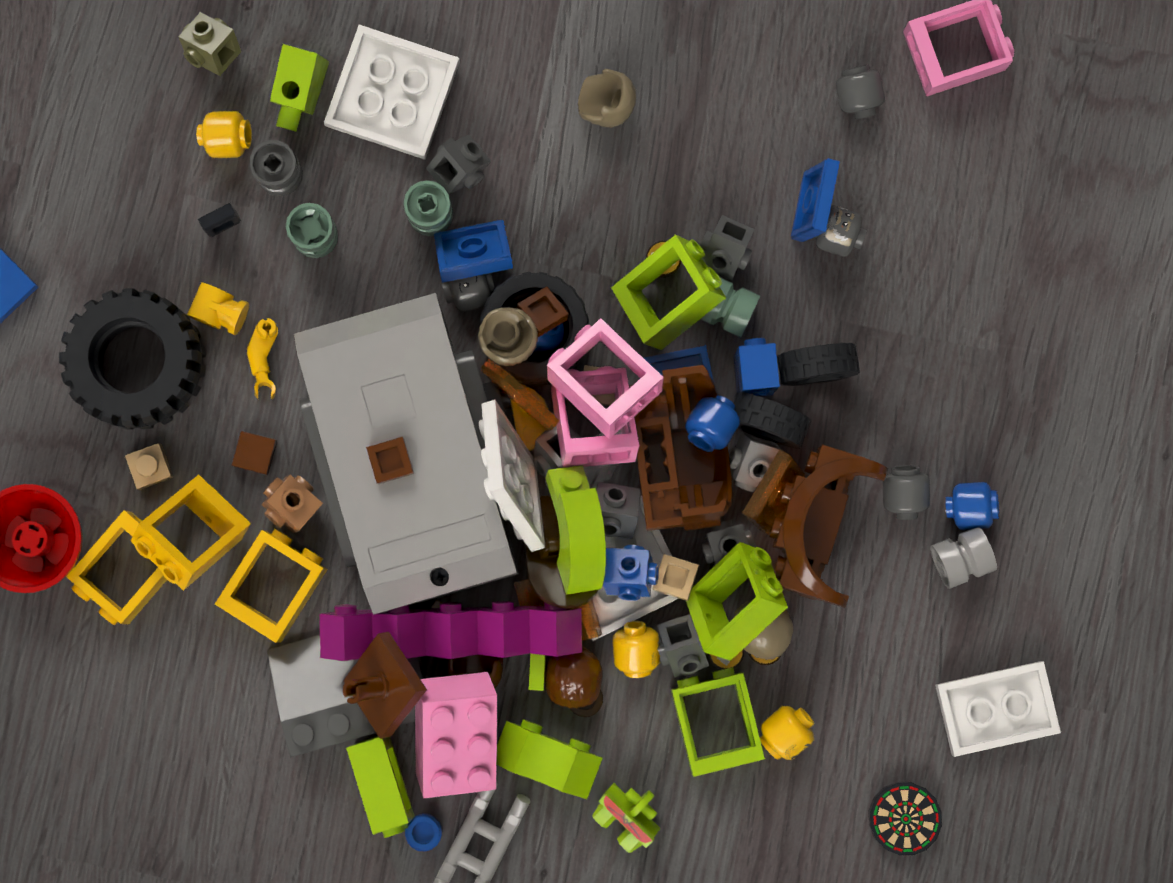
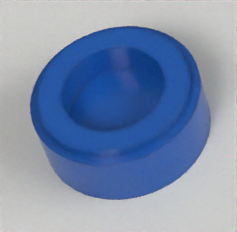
[405,813,442,851]

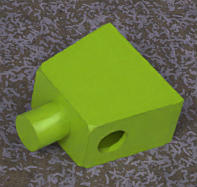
[270,44,329,132]

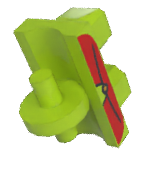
[592,783,661,853]

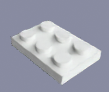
[935,661,1061,757]

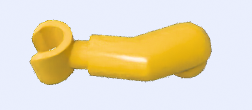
[247,318,278,399]

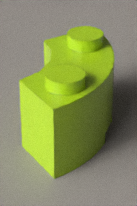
[496,719,602,799]

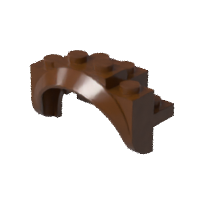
[769,444,888,608]

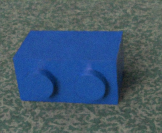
[733,338,780,396]

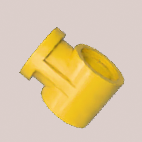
[187,282,249,335]

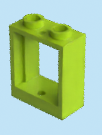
[611,234,726,350]
[686,542,788,661]
[671,667,765,777]
[346,736,415,838]

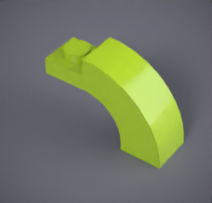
[545,465,606,595]

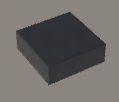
[198,203,241,237]

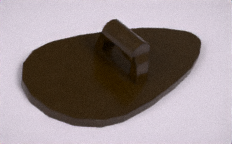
[526,496,598,609]

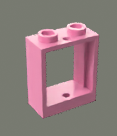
[903,0,1014,97]
[547,319,664,439]
[551,366,639,468]

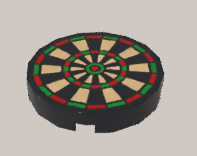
[868,782,942,855]

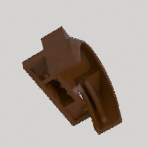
[629,365,733,531]

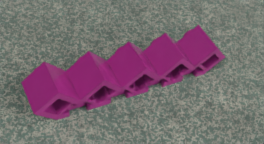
[319,601,582,661]

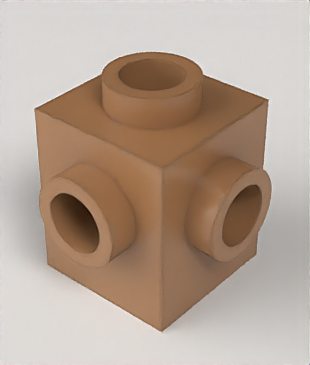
[261,474,323,533]

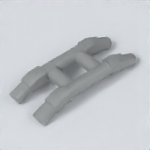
[433,782,530,883]

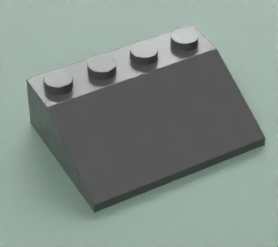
[267,635,426,758]

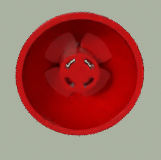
[0,484,83,593]

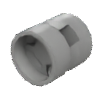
[930,527,997,589]

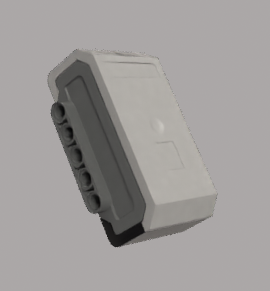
[294,293,519,615]

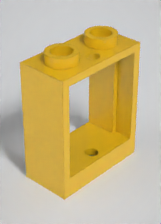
[131,474,251,591]
[66,510,167,625]
[215,528,328,643]

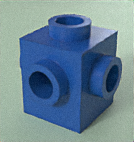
[603,545,659,601]

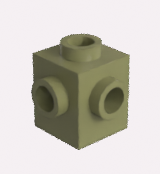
[178,12,242,76]

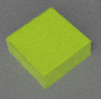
[529,654,546,691]

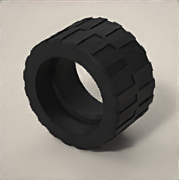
[480,272,589,387]

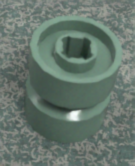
[403,180,454,236]
[286,203,338,258]
[701,277,760,338]

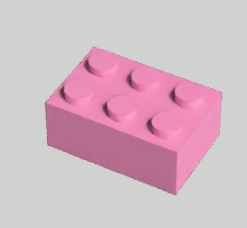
[415,672,497,798]

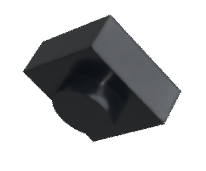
[483,380,512,417]

